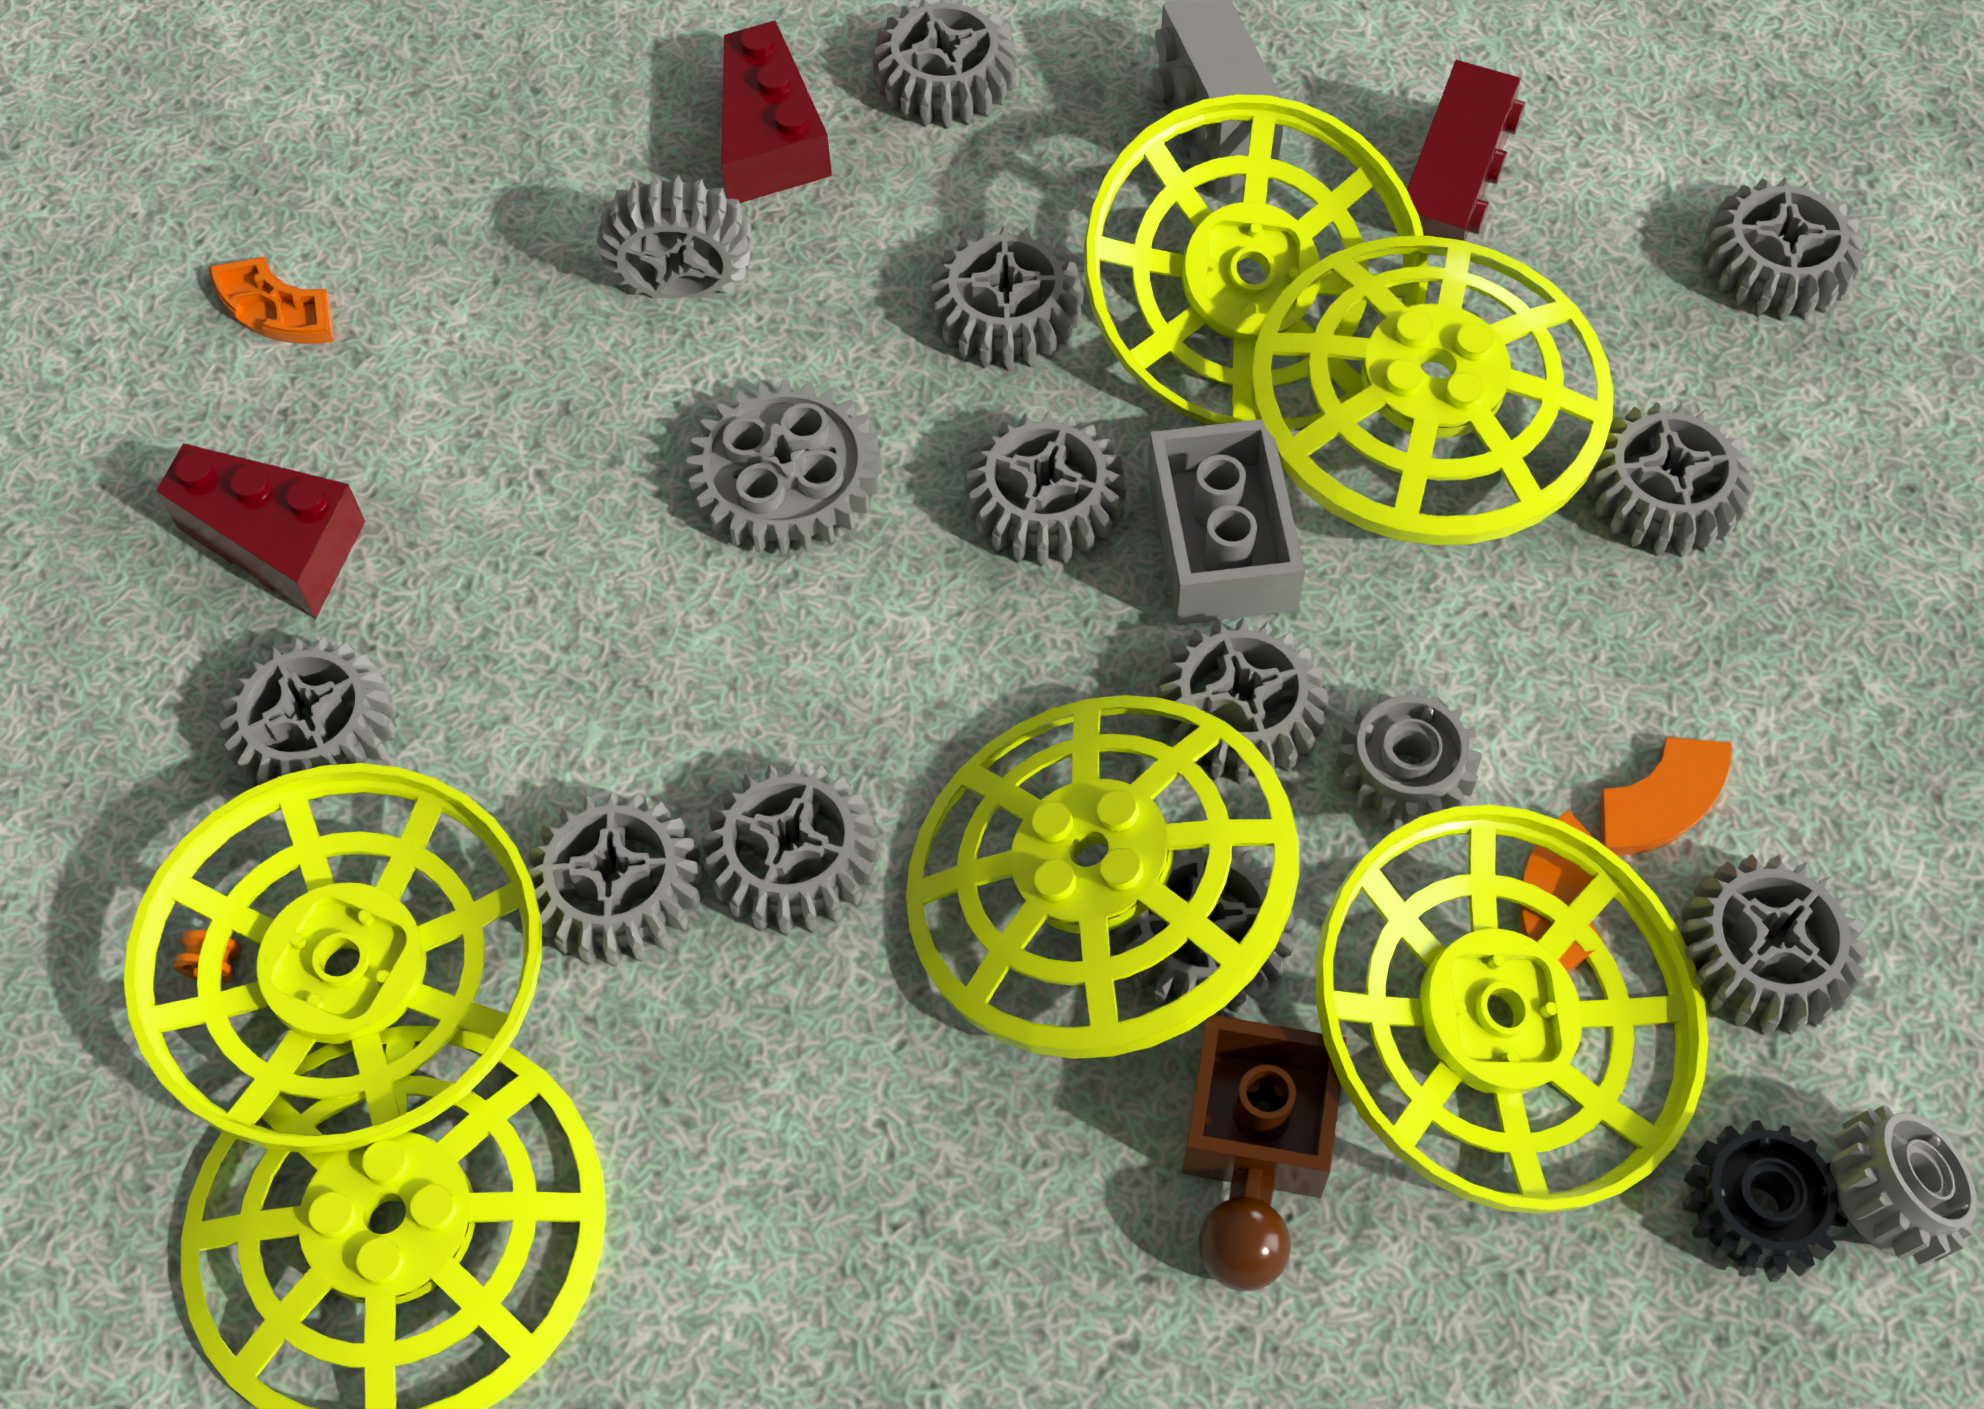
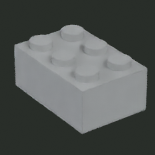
[1152,0,1283,196]
[1147,419,1305,625]

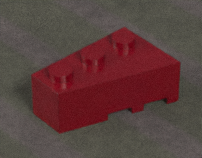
[721,20,832,203]
[1407,59,1526,241]
[156,443,366,619]

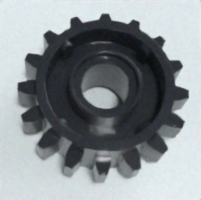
[1682,1120,1848,1282]

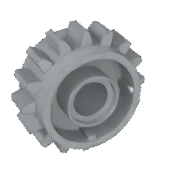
[1336,691,1482,826]
[1830,1105,1977,1266]

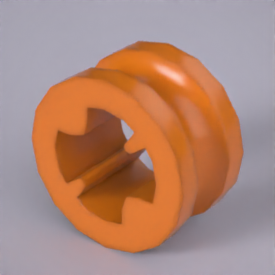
[173,930,242,983]

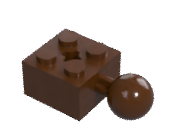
[1182,1015,1347,1292]

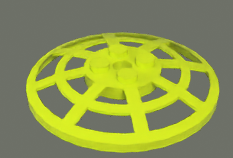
[1084,94,1428,430]
[1250,236,1613,545]
[906,695,1299,1059]
[123,763,542,1153]
[1315,804,1708,1214]
[181,1026,606,1409]

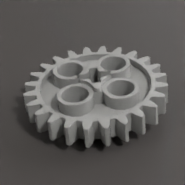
[686,380,882,555]

